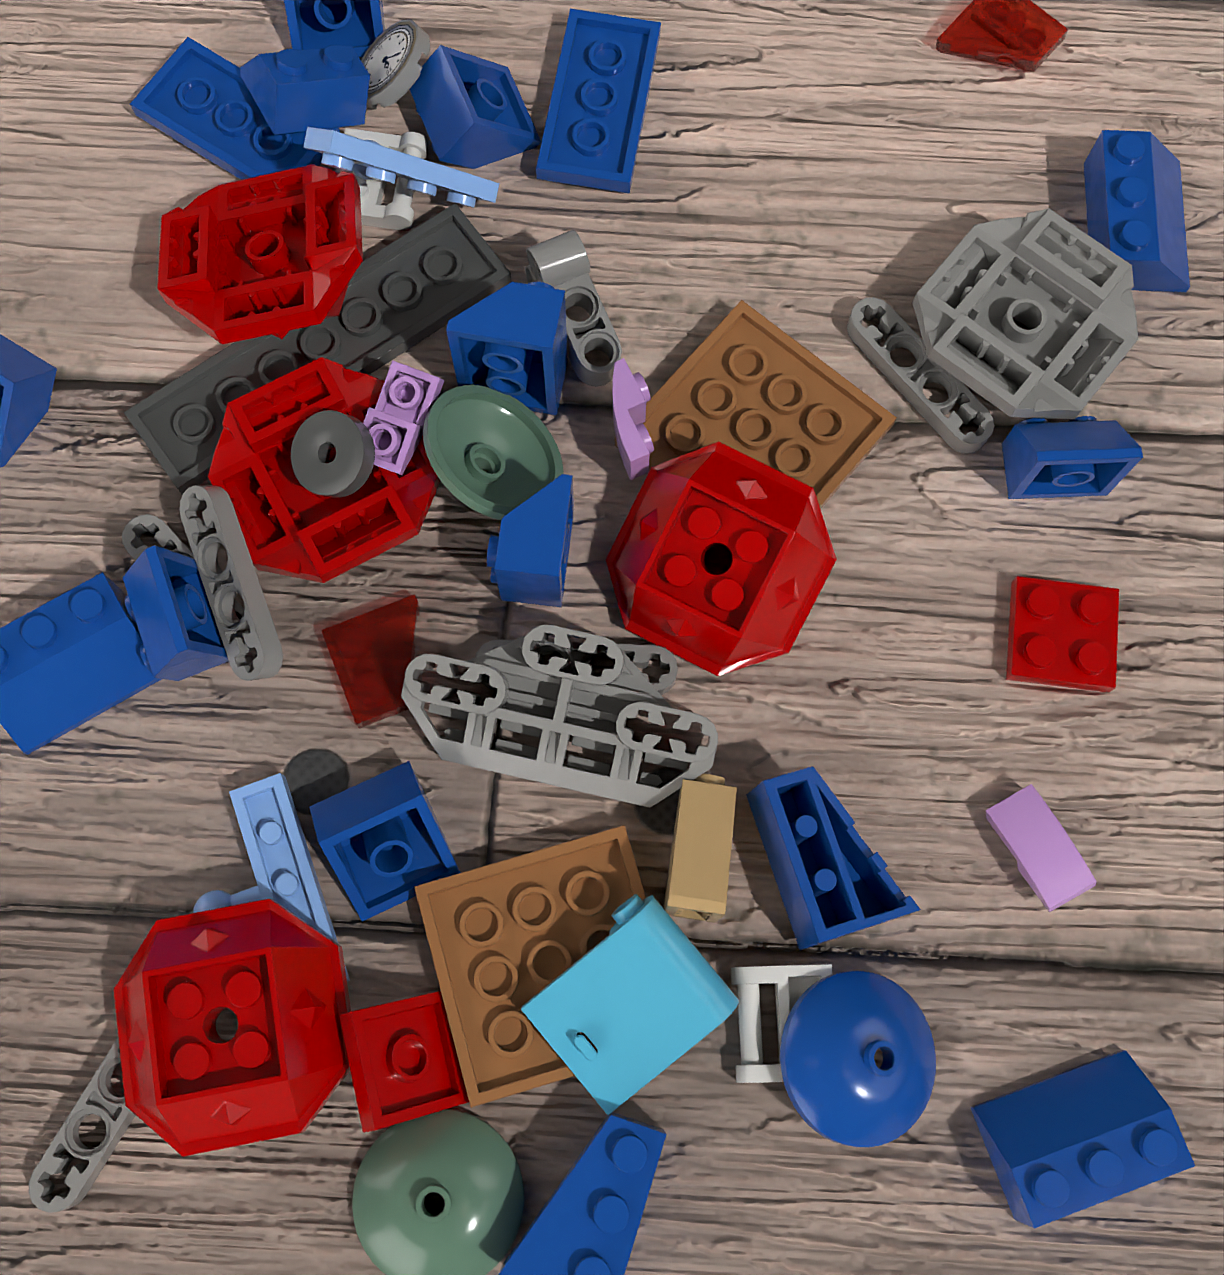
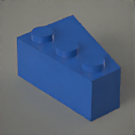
[746,766,921,950]
[498,1112,667,1275]

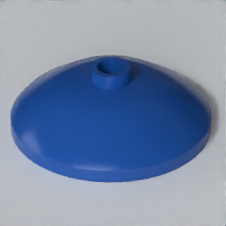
[780,971,936,1147]

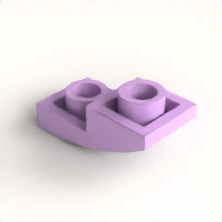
[612,358,654,480]
[363,360,444,475]
[986,784,1096,912]

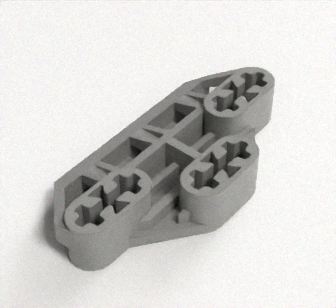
[401,625,718,808]

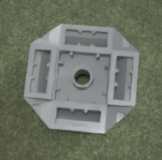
[913,208,1138,419]

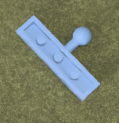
[303,127,500,208]
[193,773,350,982]

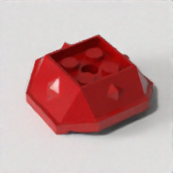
[157,165,363,345]
[208,357,441,583]
[605,441,837,676]
[114,899,351,1157]

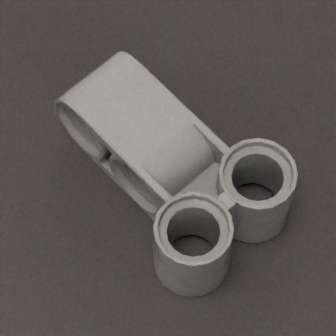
[525,230,622,387]

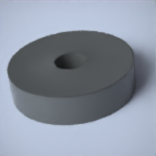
[291,410,375,498]

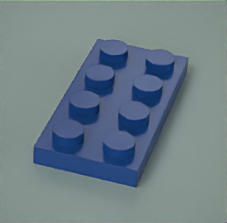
[536,8,661,194]
[130,37,340,180]

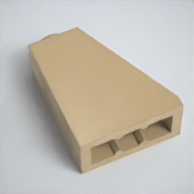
[663,774,737,923]

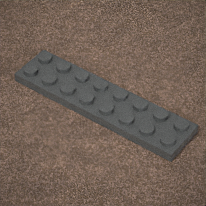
[124,203,512,495]

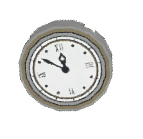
[361,19,430,110]

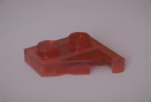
[935,0,1068,72]
[321,594,420,729]

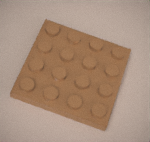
[615,300,897,509]
[414,825,646,1108]

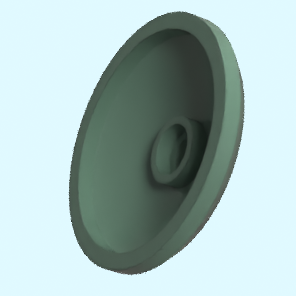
[423,385,564,520]
[352,1109,524,1275]

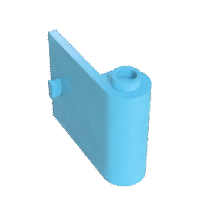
[521,894,739,1115]

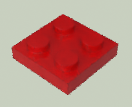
[1006,576,1119,693]
[339,991,469,1133]

